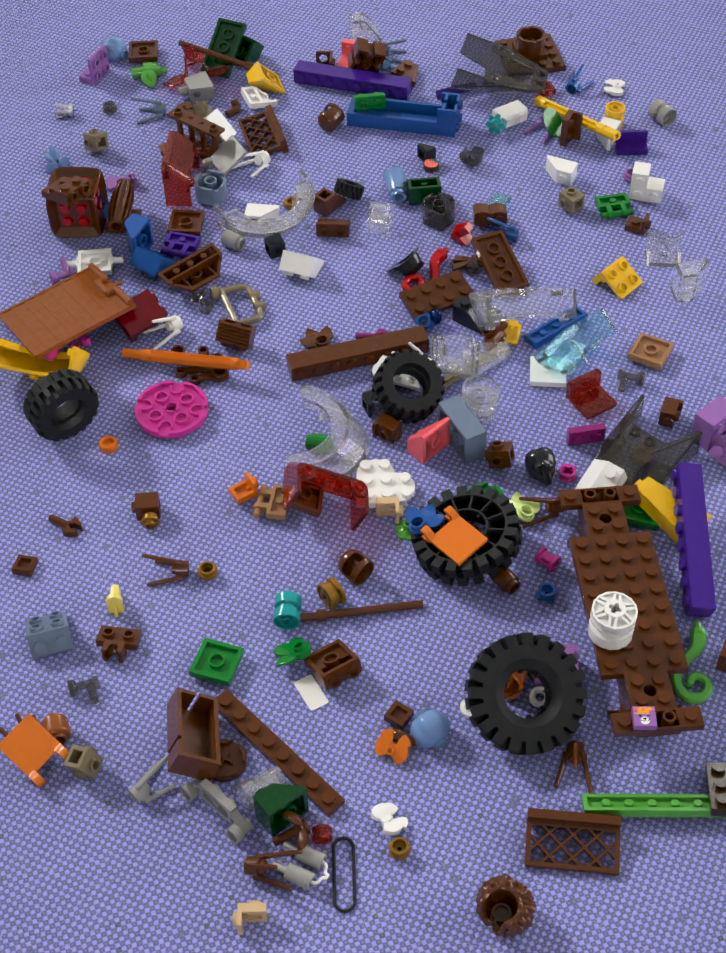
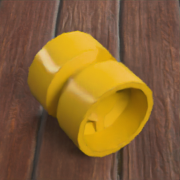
[604,101,625,129]

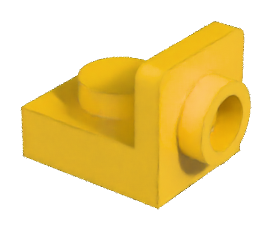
[503,320,522,346]

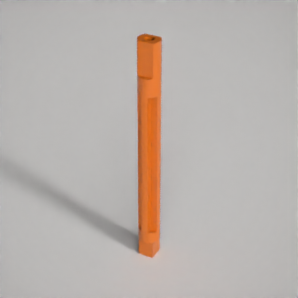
[122,348,250,370]

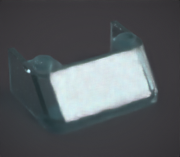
[534,308,618,375]

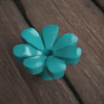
[486,114,506,134]

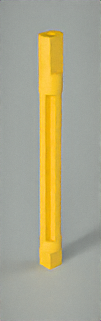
[534,95,621,141]

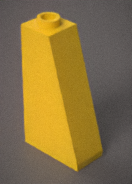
[634,476,712,544]

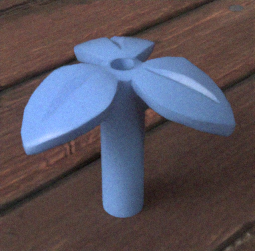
[44,146,69,173]

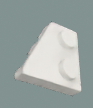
[241,86,278,109]

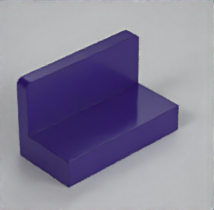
[614,130,648,155]

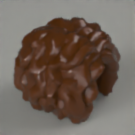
[476,873,537,938]

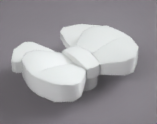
[604,79,625,96]
[371,802,408,836]

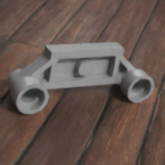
[179,778,253,845]

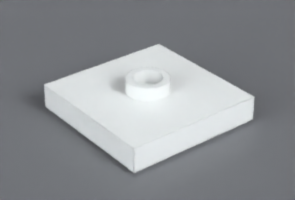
[530,356,566,388]

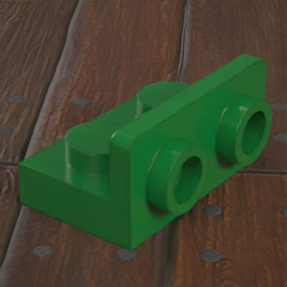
[353,92,386,111]

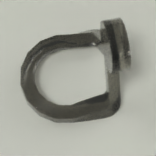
[190,290,213,315]

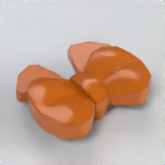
[375,729,412,764]

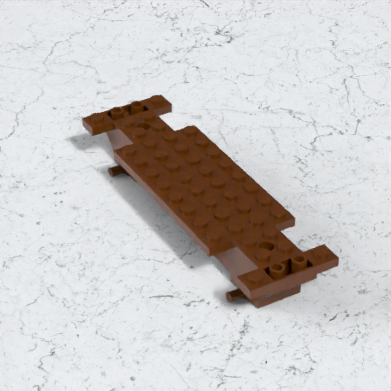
[558,484,705,738]

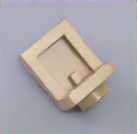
[376,497,403,524]
[232,900,268,935]

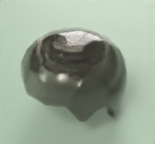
[459,146,484,166]

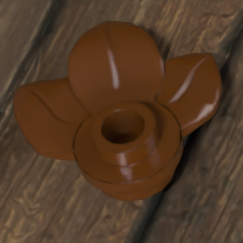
[483,321,508,351]
[300,326,333,348]

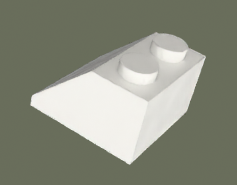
[279,250,325,280]
[575,459,627,489]

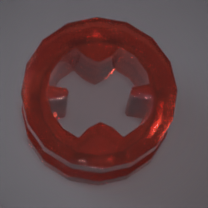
[312,824,333,845]

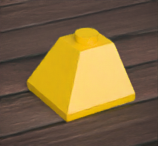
[246,62,286,94]

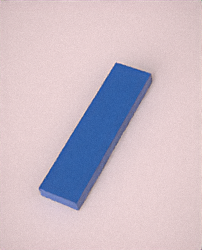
[524,305,588,349]

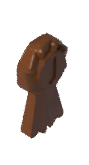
[451,254,483,271]

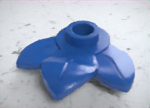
[406,503,445,534]

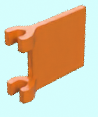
[420,505,488,566]
[0,713,69,788]

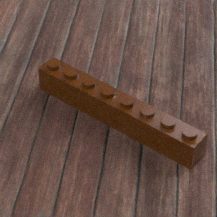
[286,325,429,382]

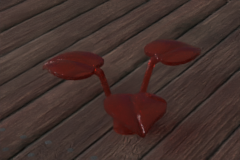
[162,43,230,87]

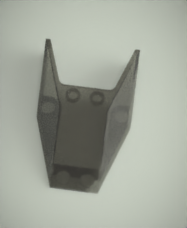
[450,33,549,93]
[595,394,703,485]

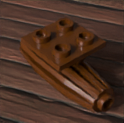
[105,178,142,233]

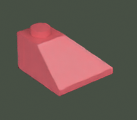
[407,417,450,464]

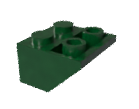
[405,176,441,205]

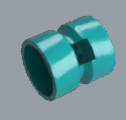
[273,591,302,630]

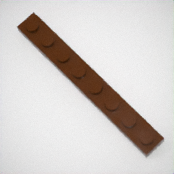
[216,689,345,818]

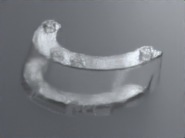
[214,169,315,240]
[469,287,577,330]
[284,385,369,488]

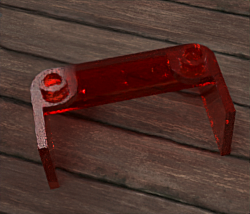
[161,131,201,206]
[284,462,369,531]

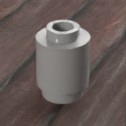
[221,230,246,251]

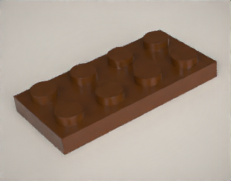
[471,230,529,296]
[399,269,475,320]

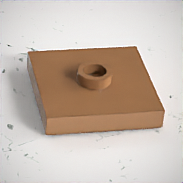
[627,333,674,371]

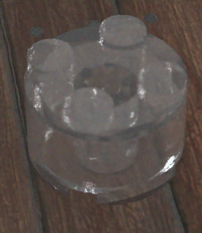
[366,201,394,237]

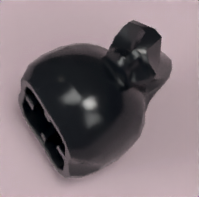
[525,447,556,486]

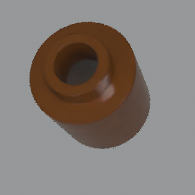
[492,566,521,594]

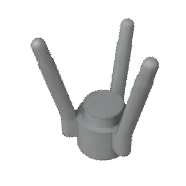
[128,754,176,804]

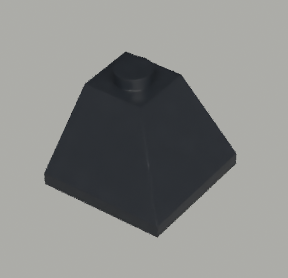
[452,296,501,334]

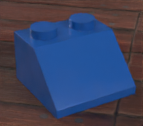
[124,213,154,255]
[129,245,178,279]

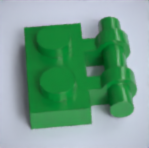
[594,193,634,220]

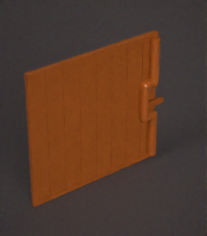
[0,263,137,360]

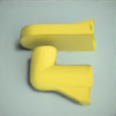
[106,584,125,617]

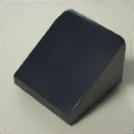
[417,143,436,162]
[362,390,375,418]

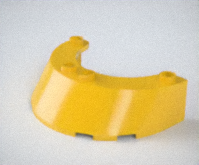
[0,338,90,381]

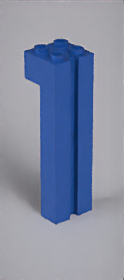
[347,92,463,137]

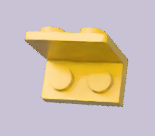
[591,256,643,300]

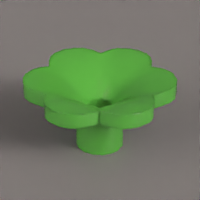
[395,520,411,541]

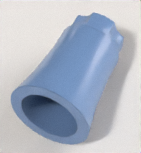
[383,167,407,203]

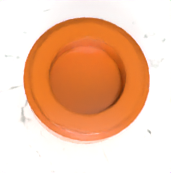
[99,436,118,454]

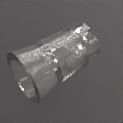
[234,766,287,812]

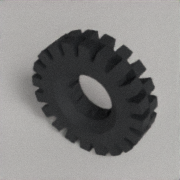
[411,485,522,586]
[464,633,588,755]

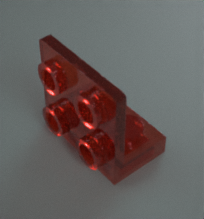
[566,368,617,420]

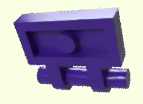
[160,231,201,259]

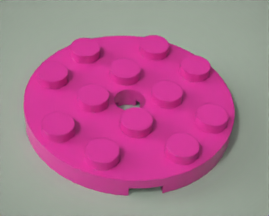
[134,380,209,439]

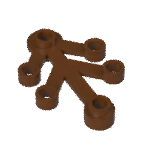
[171,345,229,386]

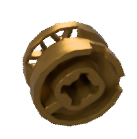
[316,577,346,610]

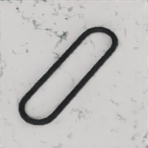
[332,836,357,913]

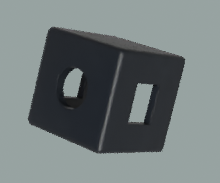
[264,233,286,259]

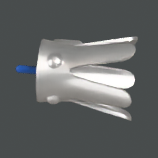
[55,103,78,119]

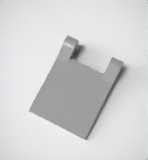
[201,135,248,177]

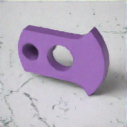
[106,173,138,192]

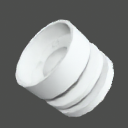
[588,591,638,650]

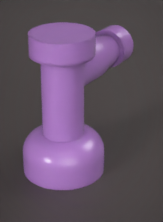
[49,257,75,285]

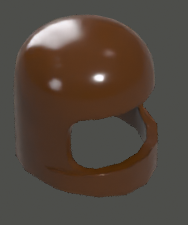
[318,103,345,132]
[338,549,374,585]

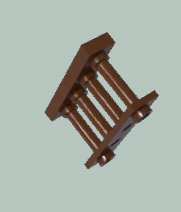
[167,106,225,159]

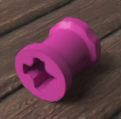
[534,547,561,573]

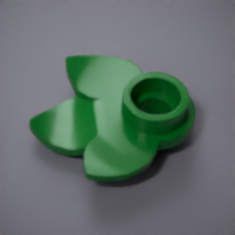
[273,638,311,667]

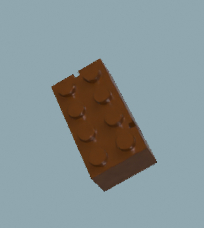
[167,687,221,781]

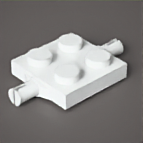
[66,248,124,275]

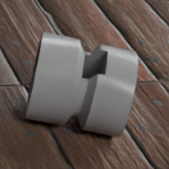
[648,99,677,127]

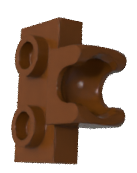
[96,625,142,663]

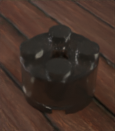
[422,192,455,231]

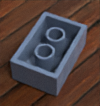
[438,395,488,465]

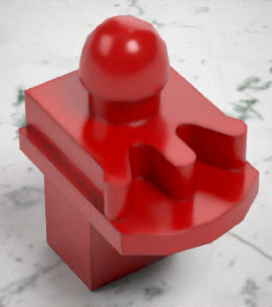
[451,221,474,246]

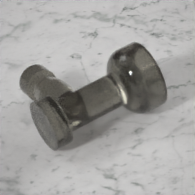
[617,369,645,392]
[67,675,100,704]

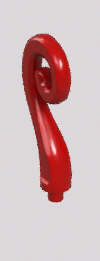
[401,247,449,291]

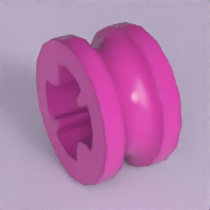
[558,464,577,483]

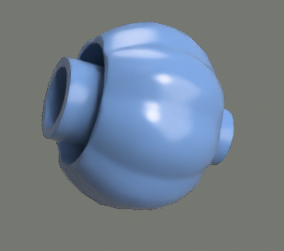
[100,36,128,62]
[410,708,450,750]

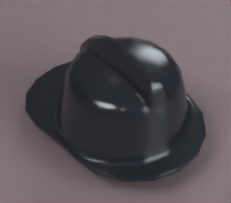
[386,247,424,275]

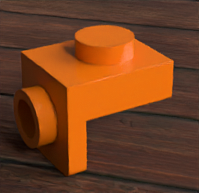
[228,471,259,505]

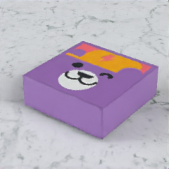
[631,706,657,730]

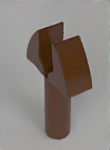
[48,514,83,537]

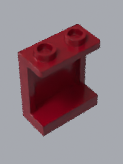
[115,289,168,343]

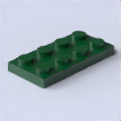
[201,18,247,79]

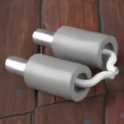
[272,841,330,891]

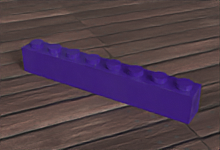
[293,60,412,101]
[670,462,716,618]

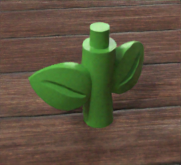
[131,62,168,88]

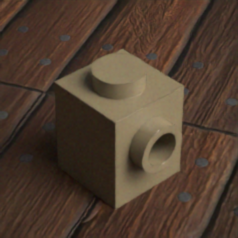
[193,101,212,118]

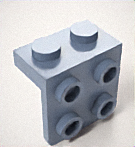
[25,611,74,659]

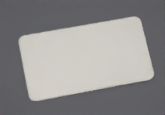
[294,675,329,711]

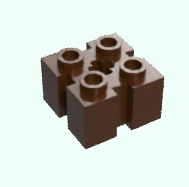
[348,37,386,73]

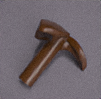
[272,811,311,850]

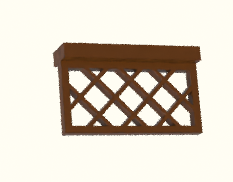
[238,104,289,159]
[525,808,621,876]

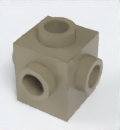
[83,129,109,153]
[558,186,585,214]
[63,744,104,780]

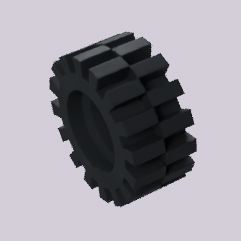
[333,178,365,200]

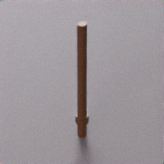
[178,40,253,71]
[300,600,424,622]

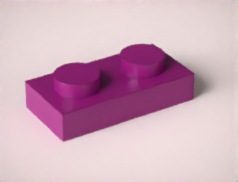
[566,423,606,446]

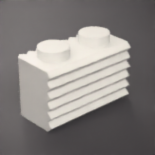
[492,100,528,129]

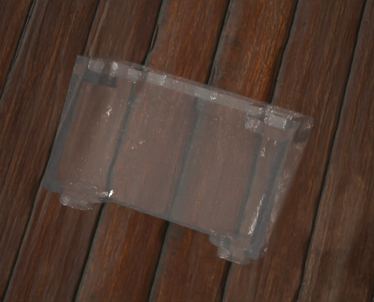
[430,334,511,379]

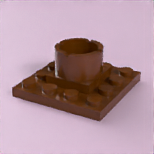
[494,26,566,78]

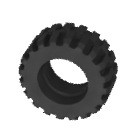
[371,349,445,424]
[23,369,99,441]

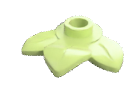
[509,492,540,522]

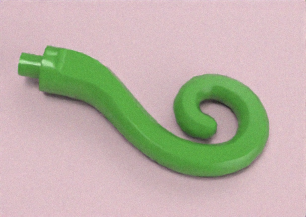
[670,622,713,705]

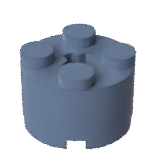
[194,170,228,207]

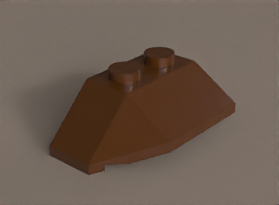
[158,243,222,293]

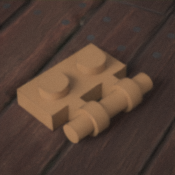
[253,484,289,521]

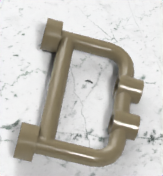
[209,284,266,325]

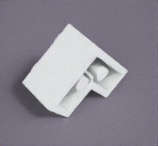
[194,109,237,148]
[629,161,665,204]

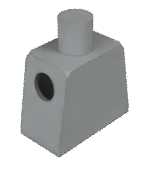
[178,71,215,102]

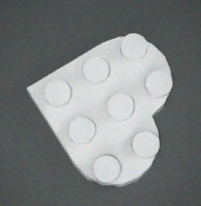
[357,459,415,509]

